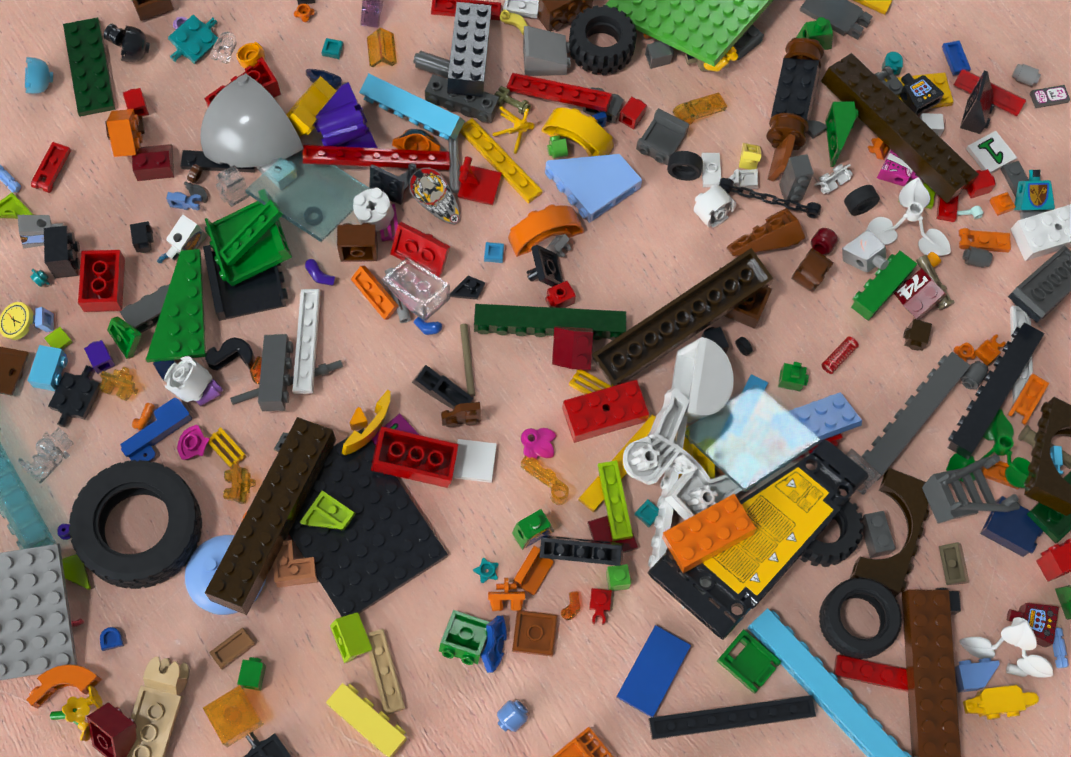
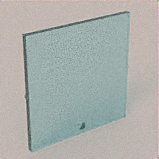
[245,149,370,242]
[685,384,821,492]

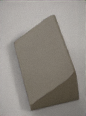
[939,542,969,585]

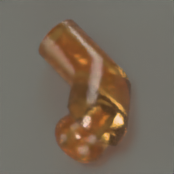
[250,356,262,384]

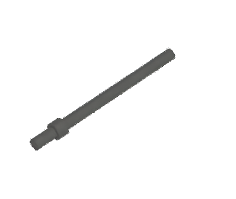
[230,360,343,405]

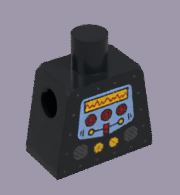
[900,73,944,115]

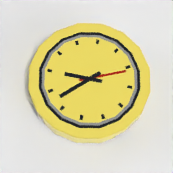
[0,302,33,340]

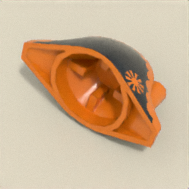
[392,128,440,151]

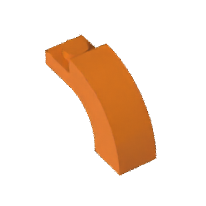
[26,665,102,709]

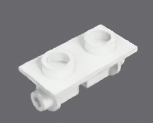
[814,164,853,194]

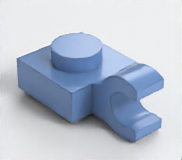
[166,192,202,210]

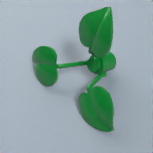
[946,409,1030,488]

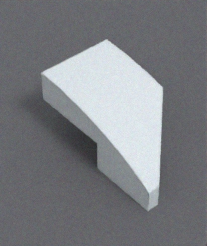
[729,169,758,189]

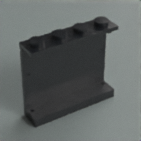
[203,245,288,321]

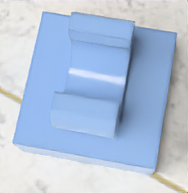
[30,307,54,332]

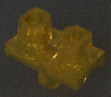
[100,367,139,401]
[223,464,256,504]

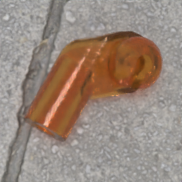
[561,592,581,620]

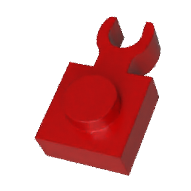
[589,588,612,625]

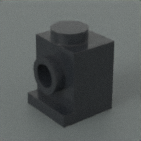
[130,221,154,253]

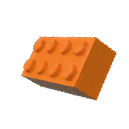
[662,494,756,573]

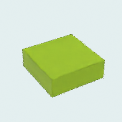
[44,327,73,350]

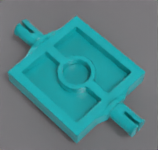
[168,14,219,64]

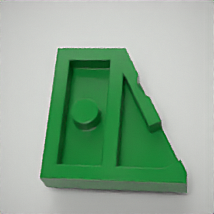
[107,317,142,359]

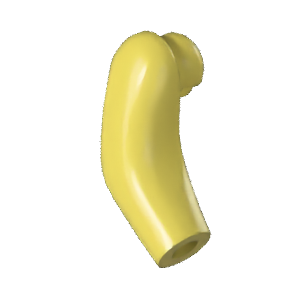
[500,10,528,35]

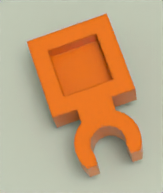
[974,334,1005,366]

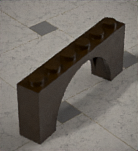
[1024,397,1071,516]
[850,468,929,597]

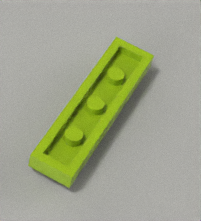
[597,460,633,541]

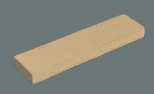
[366,629,405,715]

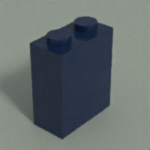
[980,496,1043,557]

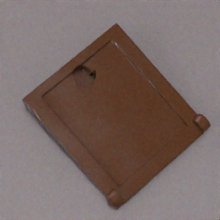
[0,347,29,396]

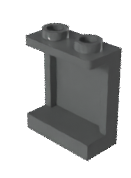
[636,108,689,165]

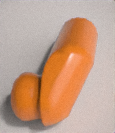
[132,403,155,430]

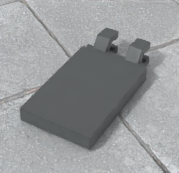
[800,0,873,40]

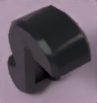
[205,337,255,371]

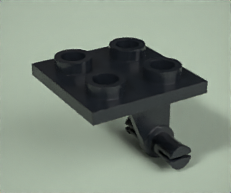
[369,163,416,205]

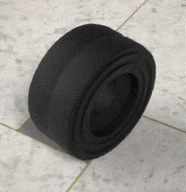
[844,185,880,216]

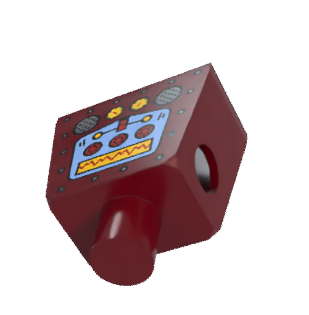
[1007,603,1059,648]

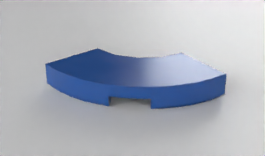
[480,616,507,673]

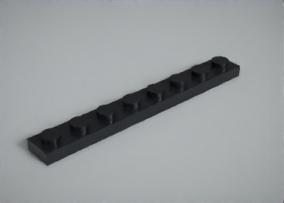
[648,695,816,740]

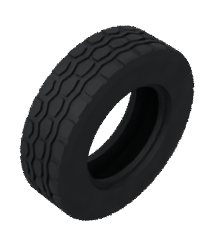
[69,460,202,589]

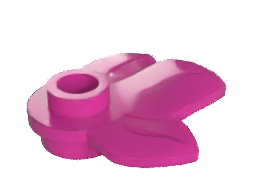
[521,428,556,463]

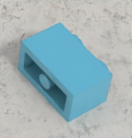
[27,345,68,391]

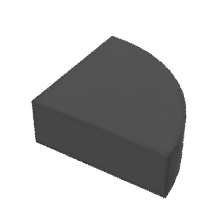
[807,120,827,139]

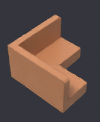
[273,540,318,588]

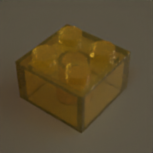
[203,685,264,747]

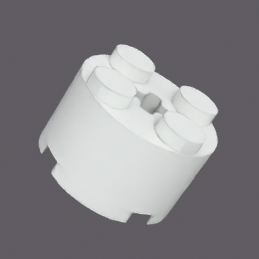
[694,184,736,228]
[353,188,394,232]
[164,356,212,402]

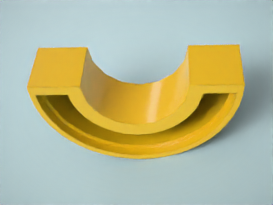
[286,76,336,137]
[541,108,614,156]

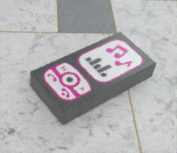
[1030,85,1070,108]

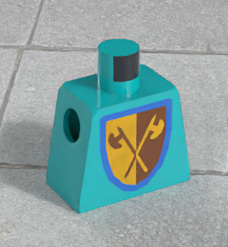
[1014,170,1055,210]

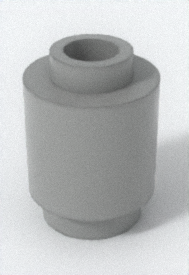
[1012,64,1041,86]

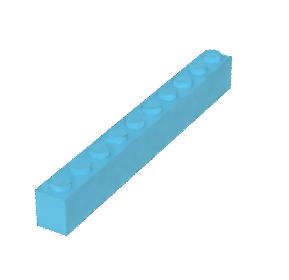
[747,608,912,757]

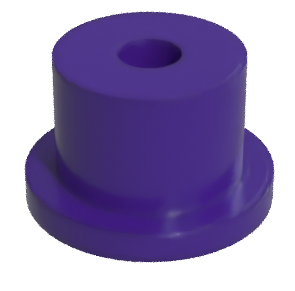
[57,524,71,540]

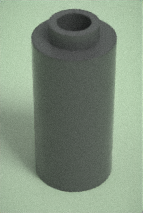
[413,51,450,78]

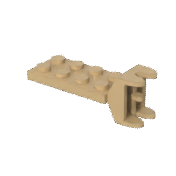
[127,657,189,757]

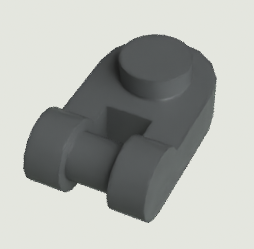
[874,66,903,97]

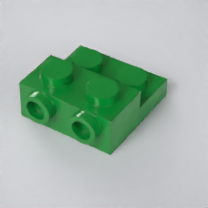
[439,610,490,665]

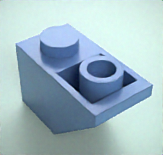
[955,658,1000,693]

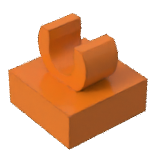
[867,137,890,160]
[989,192,1016,216]

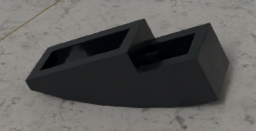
[412,365,473,409]

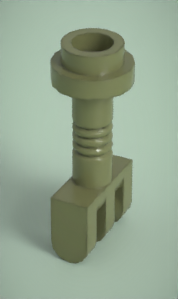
[494,86,531,114]

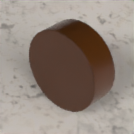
[187,164,203,183]

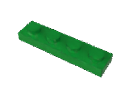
[219,199,283,267]

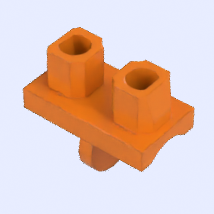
[488,578,525,611]

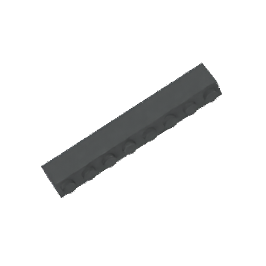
[859,352,971,481]

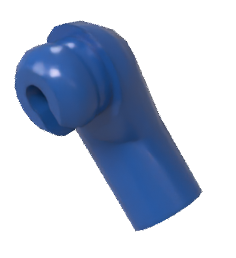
[414,317,442,335]

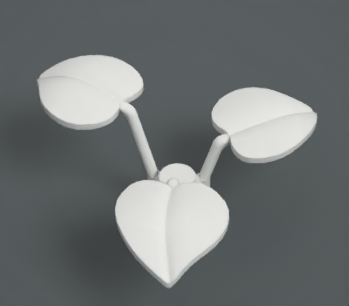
[866,178,951,256]
[959,617,1054,678]

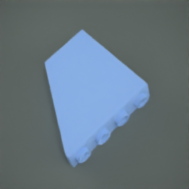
[545,154,642,223]

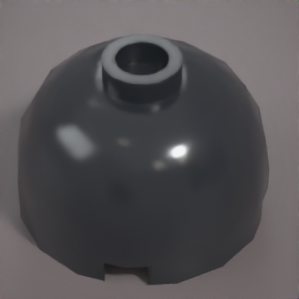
[121,25,150,62]

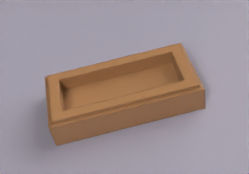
[209,627,256,670]

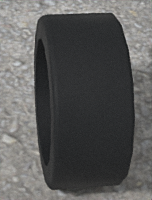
[667,151,703,181]

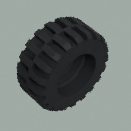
[569,5,637,75]
[800,490,864,567]

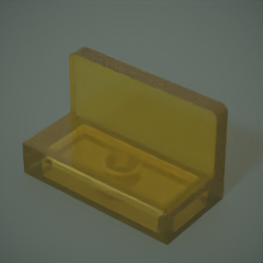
[367,27,397,67]

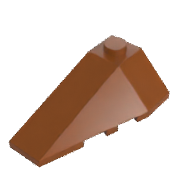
[727,208,805,256]

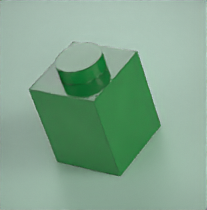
[237,657,266,691]

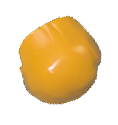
[236,42,265,68]

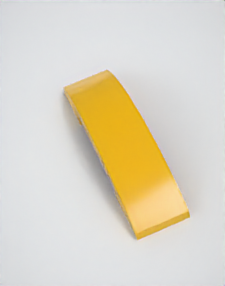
[342,389,391,455]

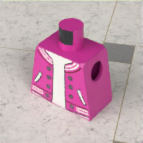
[877,150,921,186]

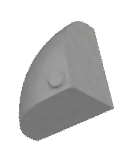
[200,73,304,168]

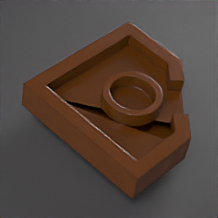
[441,402,481,427]

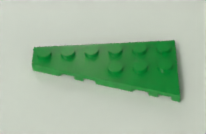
[146,249,206,363]

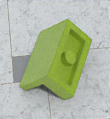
[330,613,372,664]

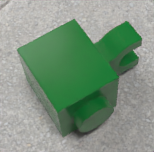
[778,362,809,392]

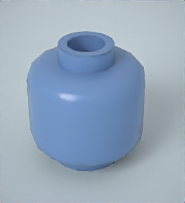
[497,700,528,732]

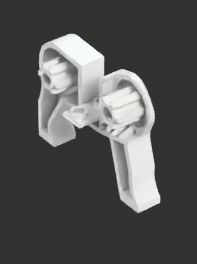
[623,387,762,520]

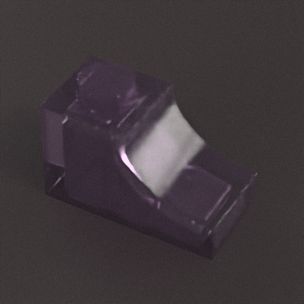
[360,0,383,28]

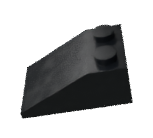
[960,70,994,134]

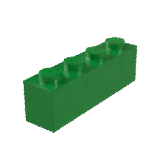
[851,251,917,321]

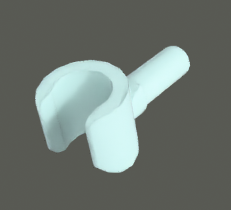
[957,206,983,219]

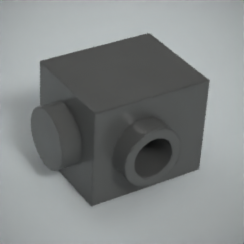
[645,41,674,69]

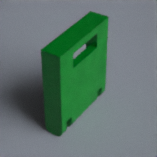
[717,629,781,694]

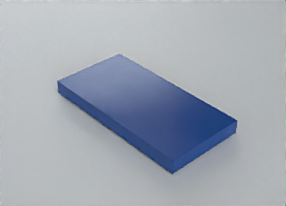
[616,625,691,718]

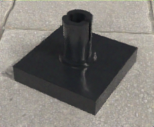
[527,245,564,287]

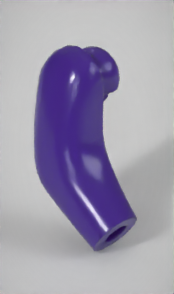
[305,259,335,286]

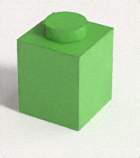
[606,564,631,591]

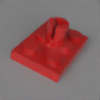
[390,222,450,279]

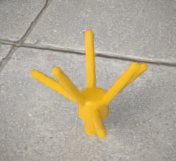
[492,106,534,154]

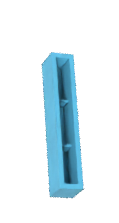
[359,73,465,140]

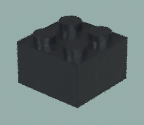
[44,226,80,278]

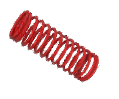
[821,336,859,374]

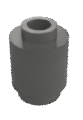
[963,246,992,268]
[961,361,988,389]

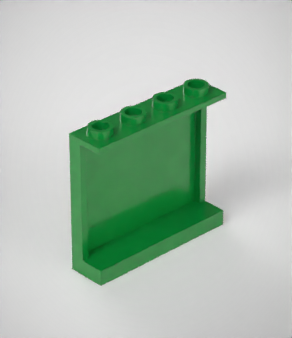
[205,190,292,286]

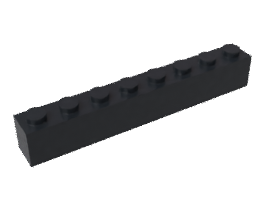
[947,322,1045,459]

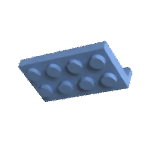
[771,392,862,451]

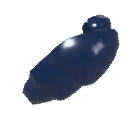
[306,69,342,89]

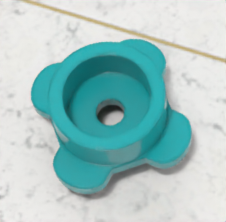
[30,269,50,287]

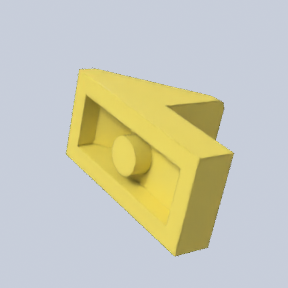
[739,143,762,170]

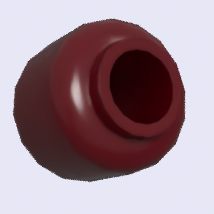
[811,228,838,255]

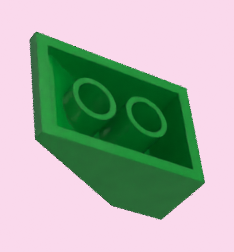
[825,102,858,167]

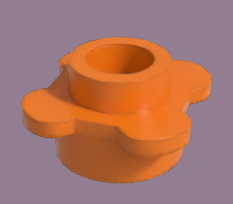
[294,4,315,22]
[953,342,976,361]

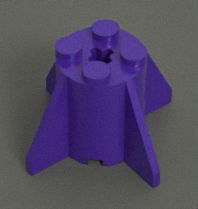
[314,82,378,148]

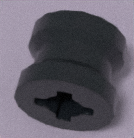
[104,23,126,46]

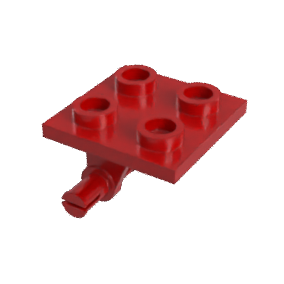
[458,156,502,205]

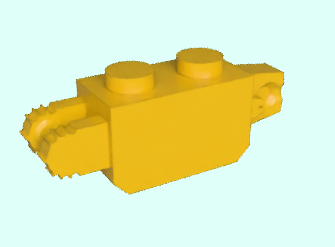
[963,685,1039,720]

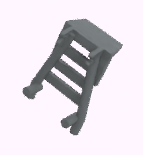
[922,454,1020,523]

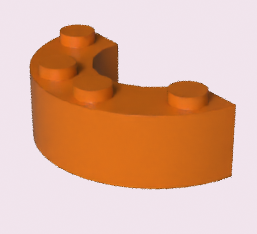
[508,204,584,257]

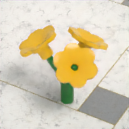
[50,685,103,742]

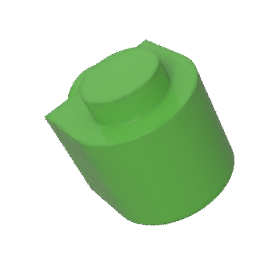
[547,135,568,159]

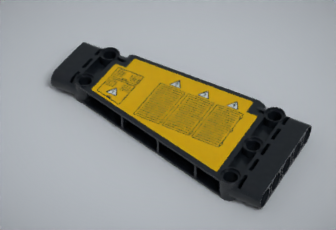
[647,439,869,640]

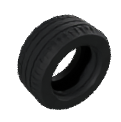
[819,577,902,659]

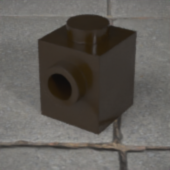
[903,319,932,351]

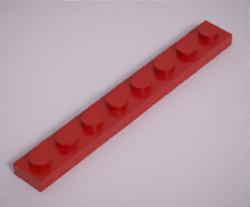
[303,145,450,170]

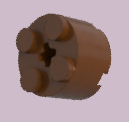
[791,248,834,292]

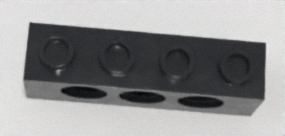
[540,535,624,566]

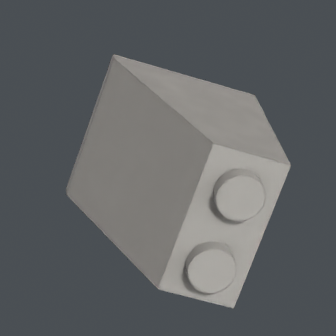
[523,26,571,76]

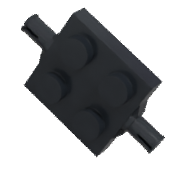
[48,365,102,427]
[243,732,292,757]

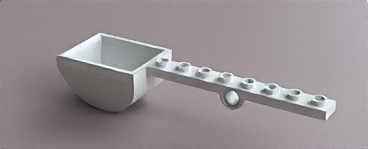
[648,337,734,570]

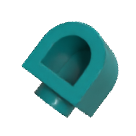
[882,52,903,75]

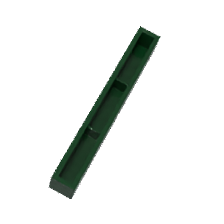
[474,304,626,341]

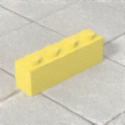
[326,683,407,757]

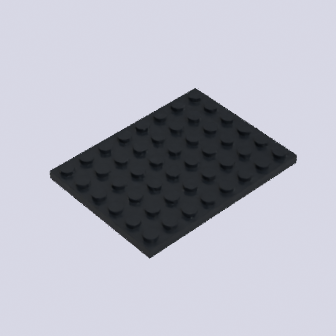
[289,428,448,617]

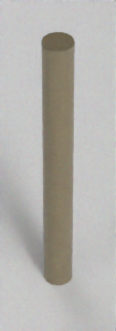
[460,324,475,397]

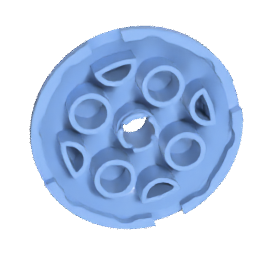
[185,535,267,615]

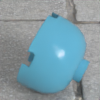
[25,57,53,94]

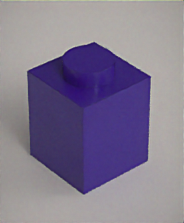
[84,340,115,374]

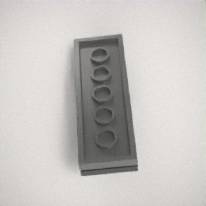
[1008,245,1071,322]

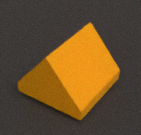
[349,407,368,431]

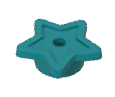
[473,558,499,583]

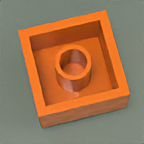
[106,109,143,157]

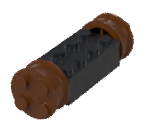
[766,38,824,150]

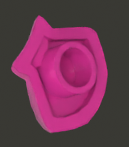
[177,425,210,460]

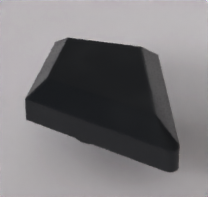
[450,275,485,300]

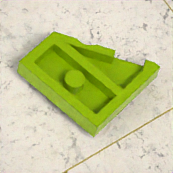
[300,491,356,530]

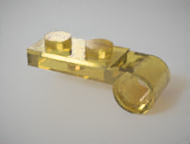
[673,93,727,125]
[520,455,569,505]

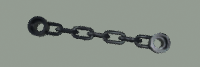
[719,178,821,218]

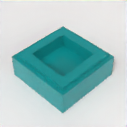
[321,38,343,59]
[634,499,659,527]

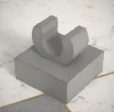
[546,234,571,257]

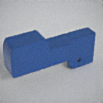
[120,398,192,461]

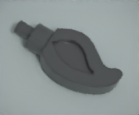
[184,181,208,203]

